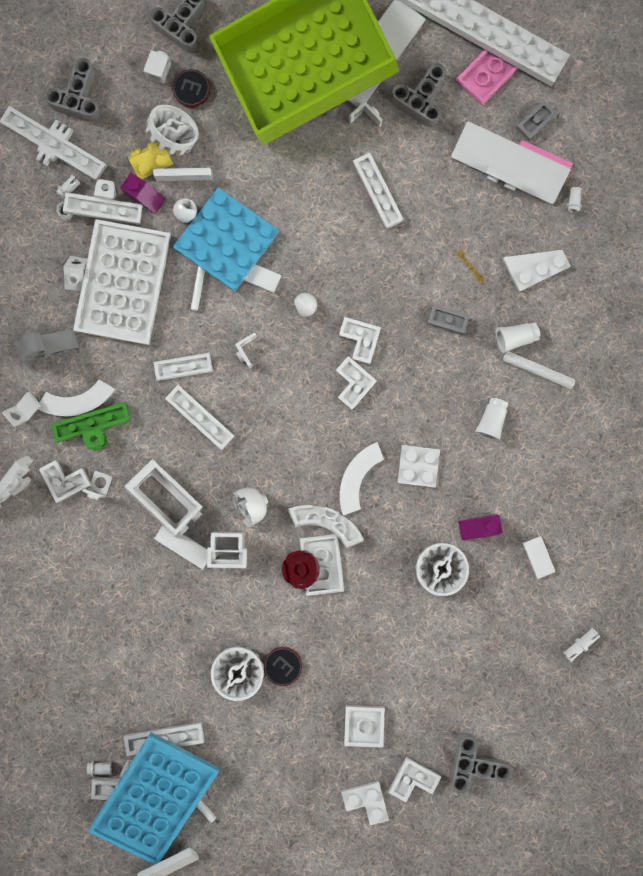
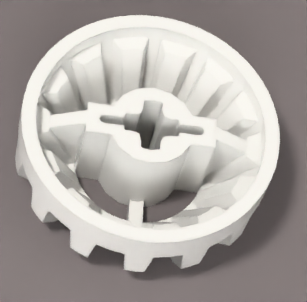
[145,105,199,155]
[415,543,469,596]
[211,645,264,701]

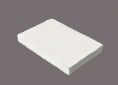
[300,534,344,596]

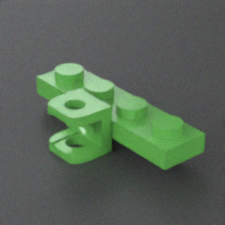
[51,402,131,451]

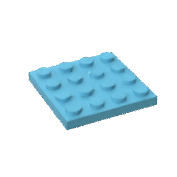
[173,188,279,292]

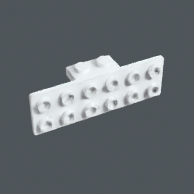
[347,0,425,108]
[451,121,570,204]

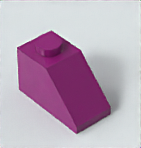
[120,172,166,214]
[458,514,503,540]

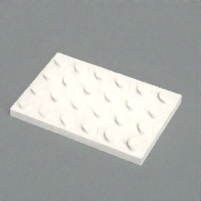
[73,219,171,345]

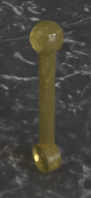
[457,250,484,282]

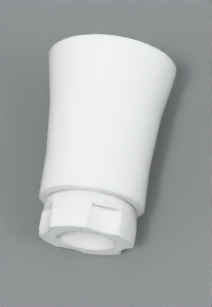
[496,322,540,353]
[474,398,508,442]

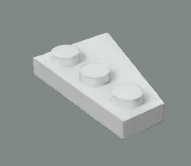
[502,250,571,292]

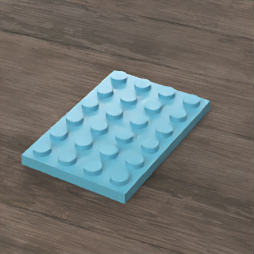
[88,732,219,865]

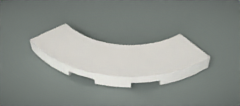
[39,379,116,417]
[340,442,384,515]
[288,505,364,548]

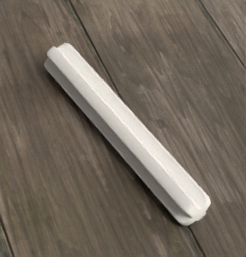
[503,351,575,389]

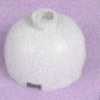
[232,487,268,527]

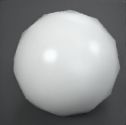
[173,198,197,223]
[294,293,317,317]

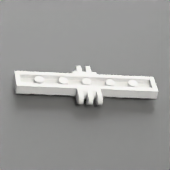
[0,106,107,181]

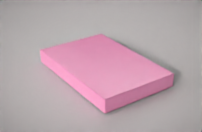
[455,49,519,106]

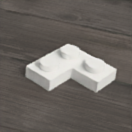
[339,317,381,365]
[336,356,377,410]
[39,460,92,503]
[388,756,441,802]
[341,781,389,826]

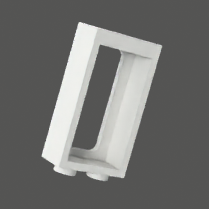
[124,459,203,537]

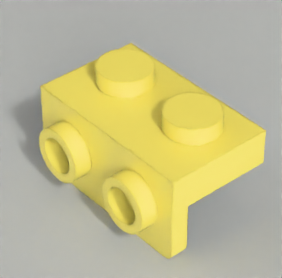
[128,142,173,179]

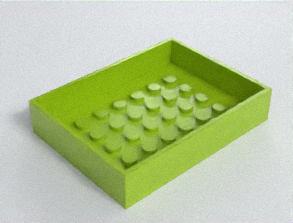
[209,0,400,145]

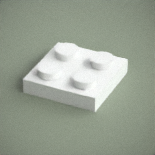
[397,445,440,488]
[344,705,385,748]

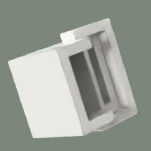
[207,531,247,568]

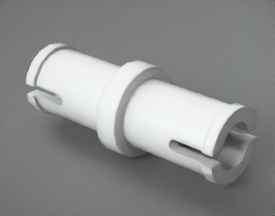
[563,628,600,662]

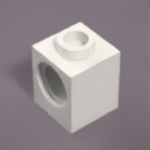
[143,50,171,84]

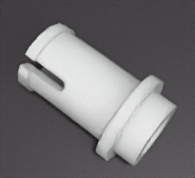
[56,175,81,199]
[566,187,583,213]
[87,761,112,777]

